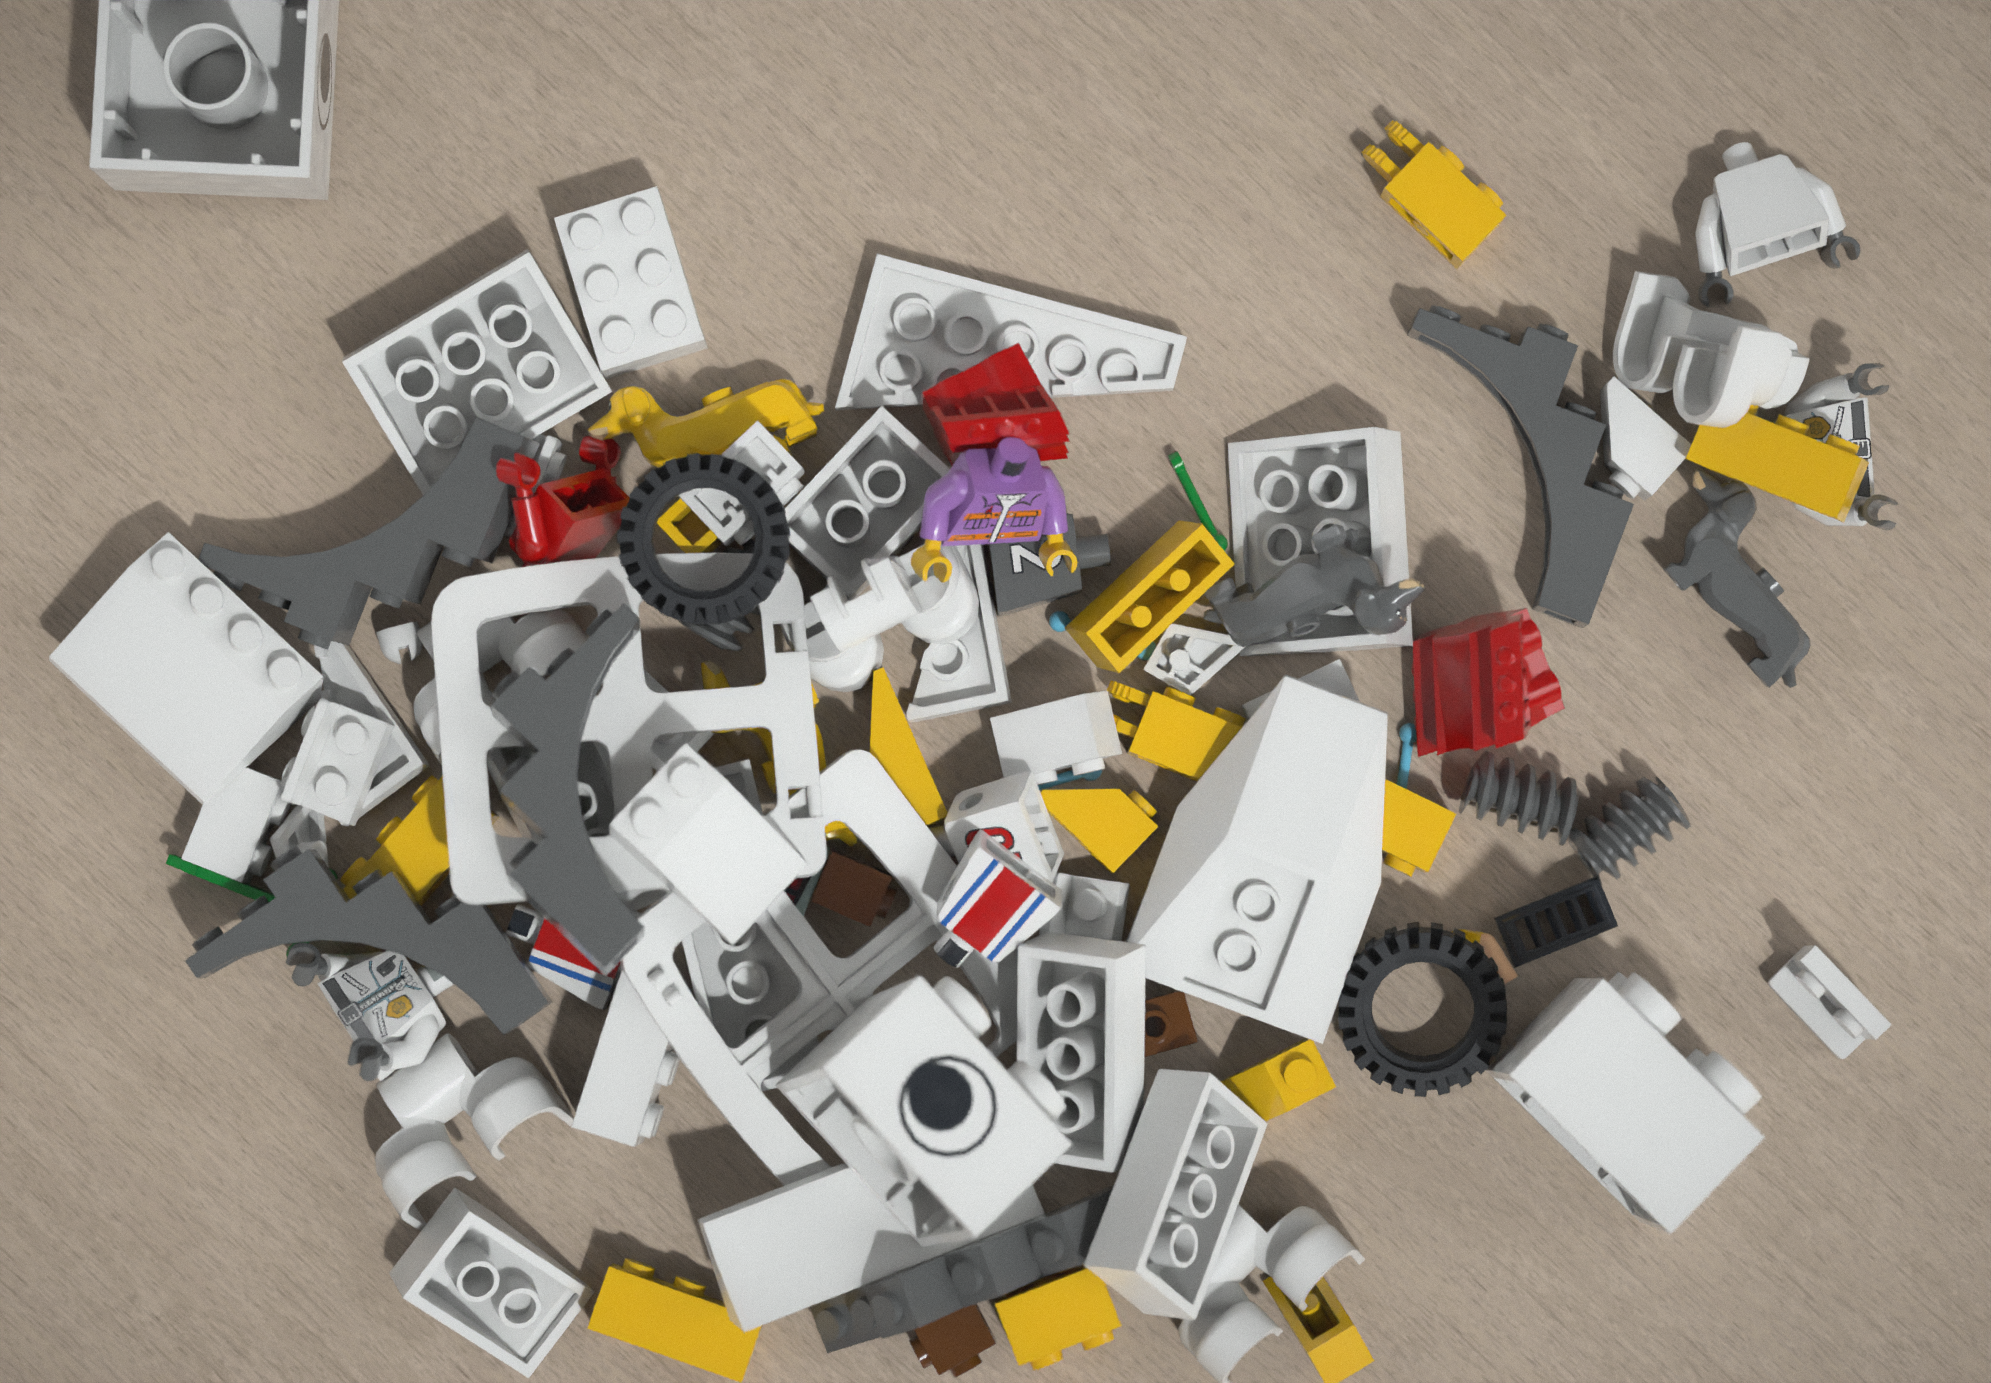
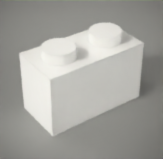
[990,691,1122,785]
[181,767,291,883]

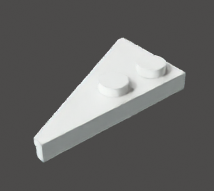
[906,544,1012,723]
[314,641,430,826]

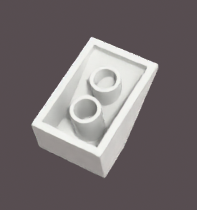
[610,743,808,946]
[389,1188,594,1378]

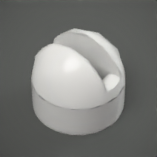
[376,621,423,664]

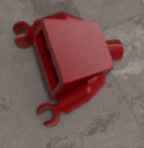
[496,436,630,567]

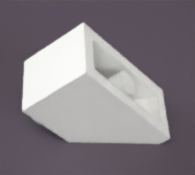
[1600,376,1691,501]

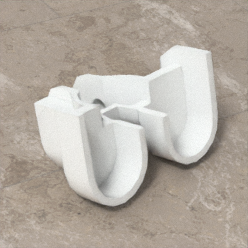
[1613,271,1810,428]
[779,544,979,692]
[413,609,588,764]
[375,1033,574,1231]
[1178,1204,1365,1383]

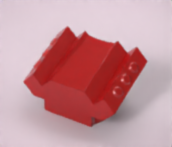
[922,343,1070,467]
[1412,608,1565,757]

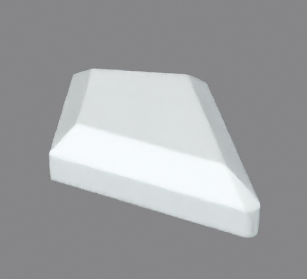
[1143,624,1245,696]
[270,805,329,868]

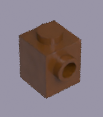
[811,848,897,927]
[1144,990,1198,1058]
[909,1304,996,1378]

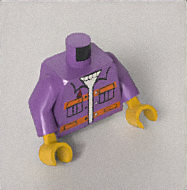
[911,437,1077,583]

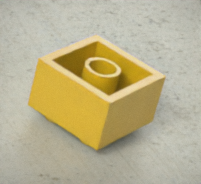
[995,1263,1121,1371]

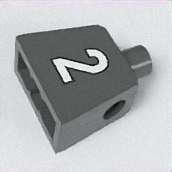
[989,513,1111,617]

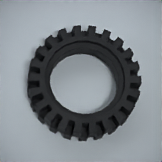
[617,453,791,625]
[1338,922,1508,1097]

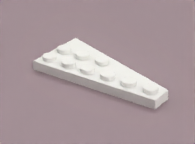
[835,254,1187,410]

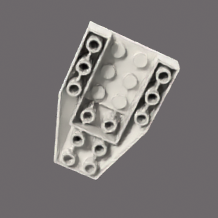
[1126,674,1388,1044]

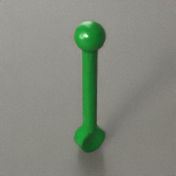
[1167,451,1228,551]

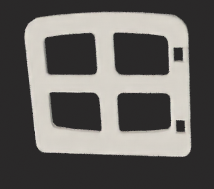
[431,553,827,905]
[621,749,1018,1186]

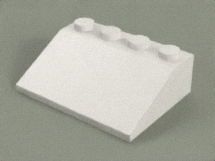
[342,249,612,495]
[1228,427,1413,656]
[49,532,324,806]

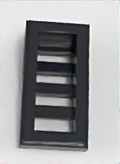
[1494,877,1618,968]

